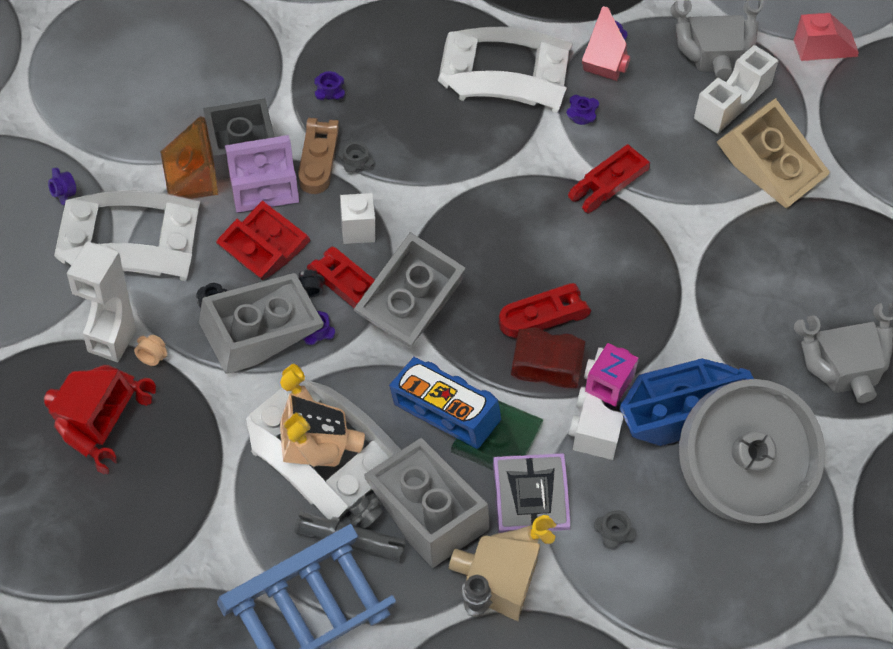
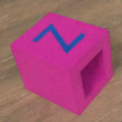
[585,343,639,407]

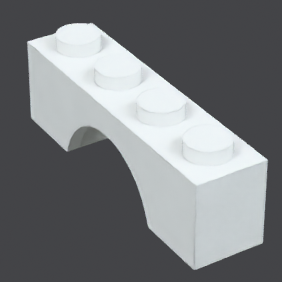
[67,241,136,362]

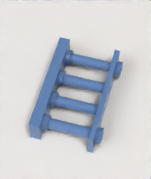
[217,524,396,649]

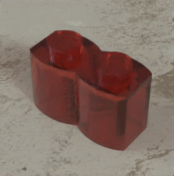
[511,328,586,388]

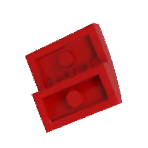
[216,200,311,281]

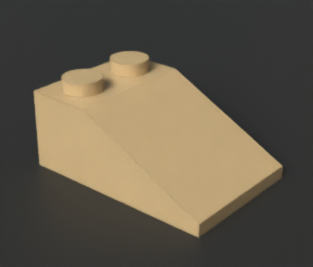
[717,98,830,208]

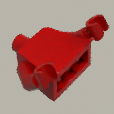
[44,365,156,474]

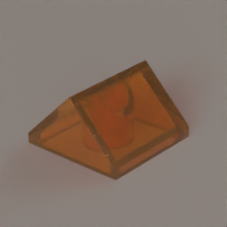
[160,116,218,199]

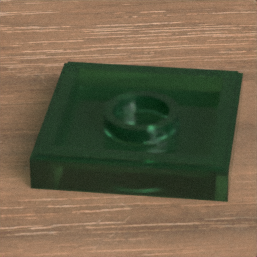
[451,400,544,470]

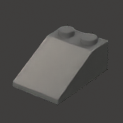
[354,232,465,347]
[199,273,324,374]
[364,438,490,568]

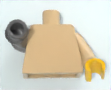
[449,515,557,621]

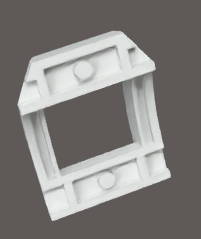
[438,27,573,113]
[54,190,200,281]
[245,379,401,519]

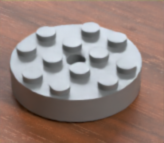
[679,379,825,524]

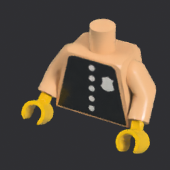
[280,363,365,467]

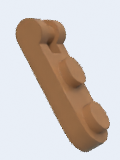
[298,117,339,194]

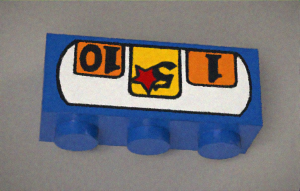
[389,357,502,449]

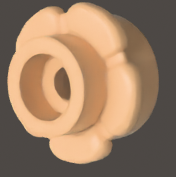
[134,335,168,366]

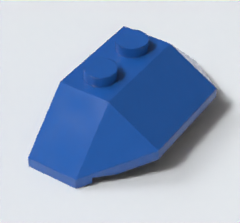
[620,358,754,446]

